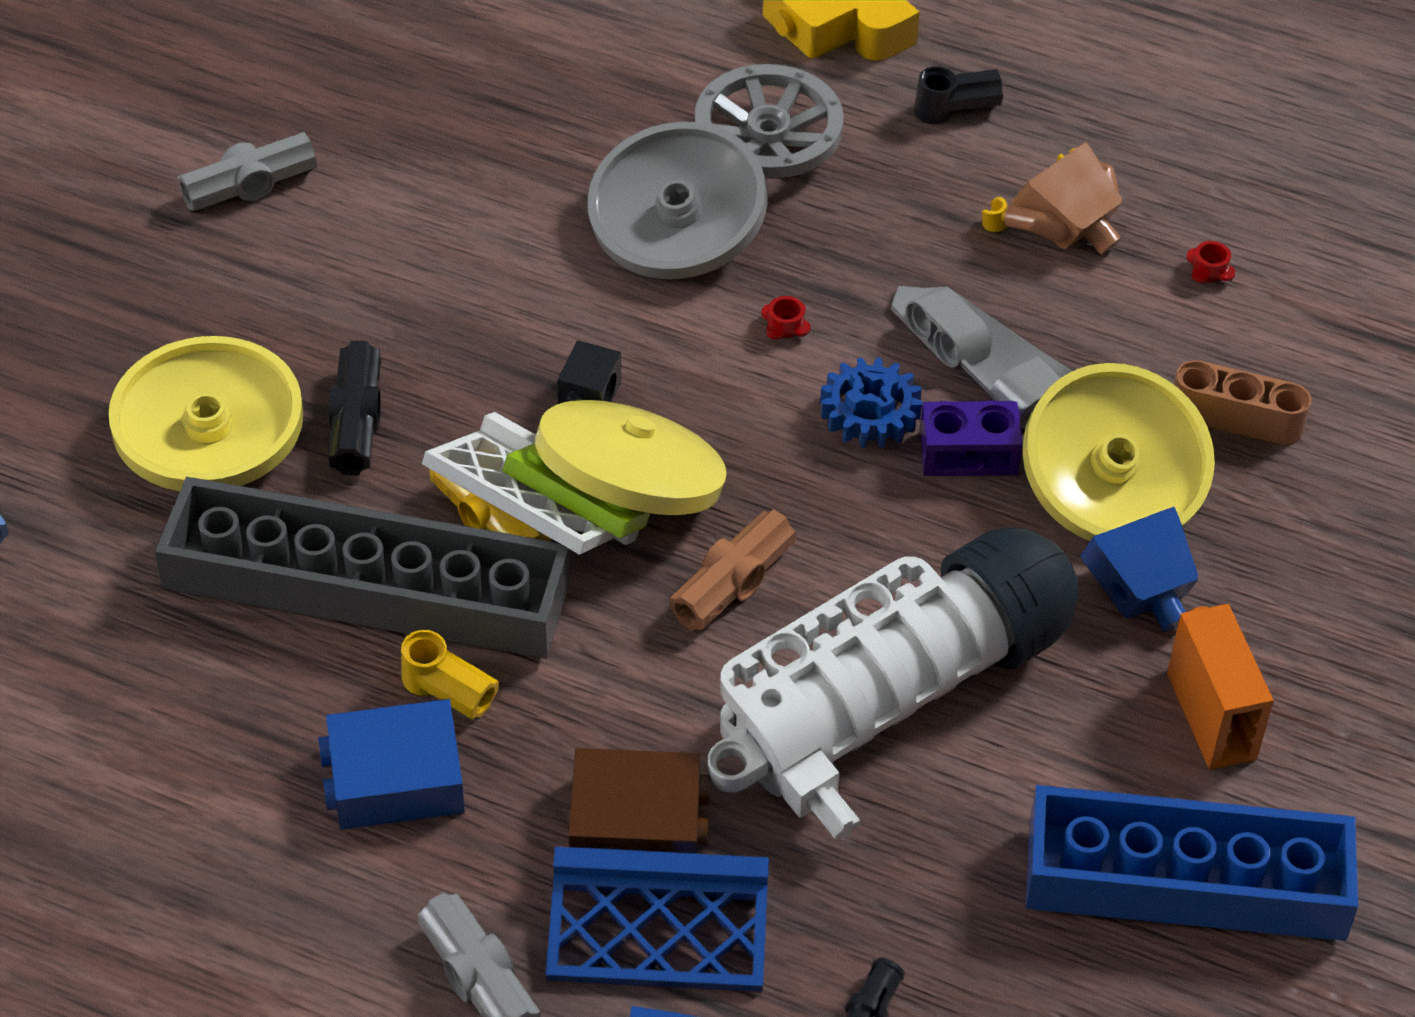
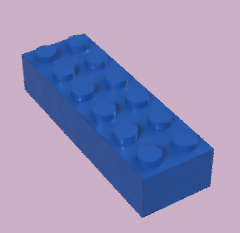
[1026,785,1358,941]

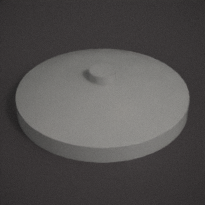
[587,122,768,279]

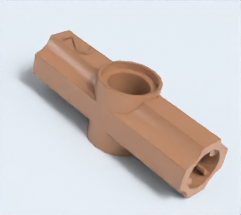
[669,509,796,631]

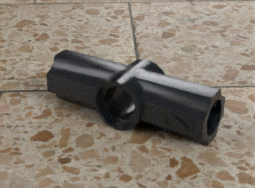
[328,341,381,476]

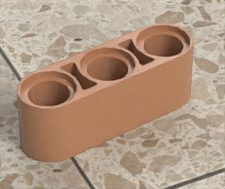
[1174,360,1312,445]

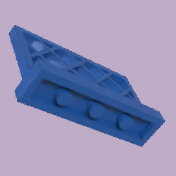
[546,847,769,992]

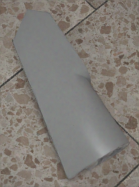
[891,286,1072,429]

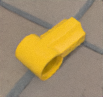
[401,630,499,720]

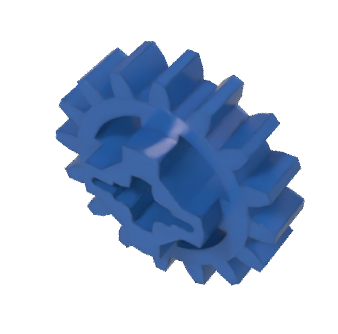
[820,357,923,448]

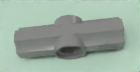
[178,132,317,212]
[417,892,541,1017]

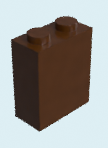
[569,748,710,854]

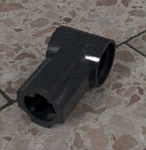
[914,66,1003,124]

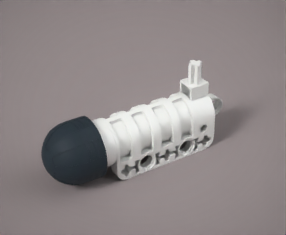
[708,527,1078,840]

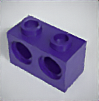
[919,400,1023,476]

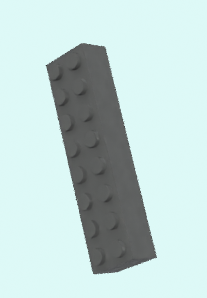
[155,476,571,659]

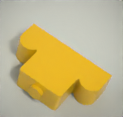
[763,0,920,60]

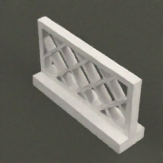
[422,412,639,555]

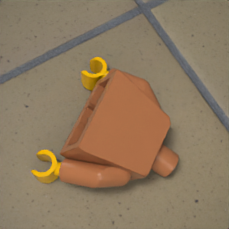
[981,142,1122,255]

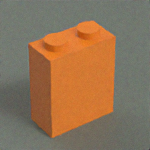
[1167,603,1274,770]

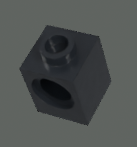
[557,340,621,404]

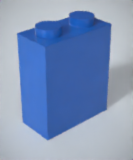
[318,699,465,830]

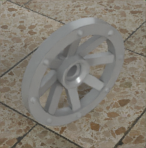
[695,64,844,178]

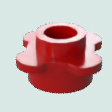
[1186,241,1236,283]
[761,296,811,340]

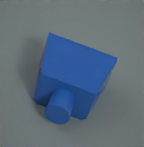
[1080,506,1198,632]

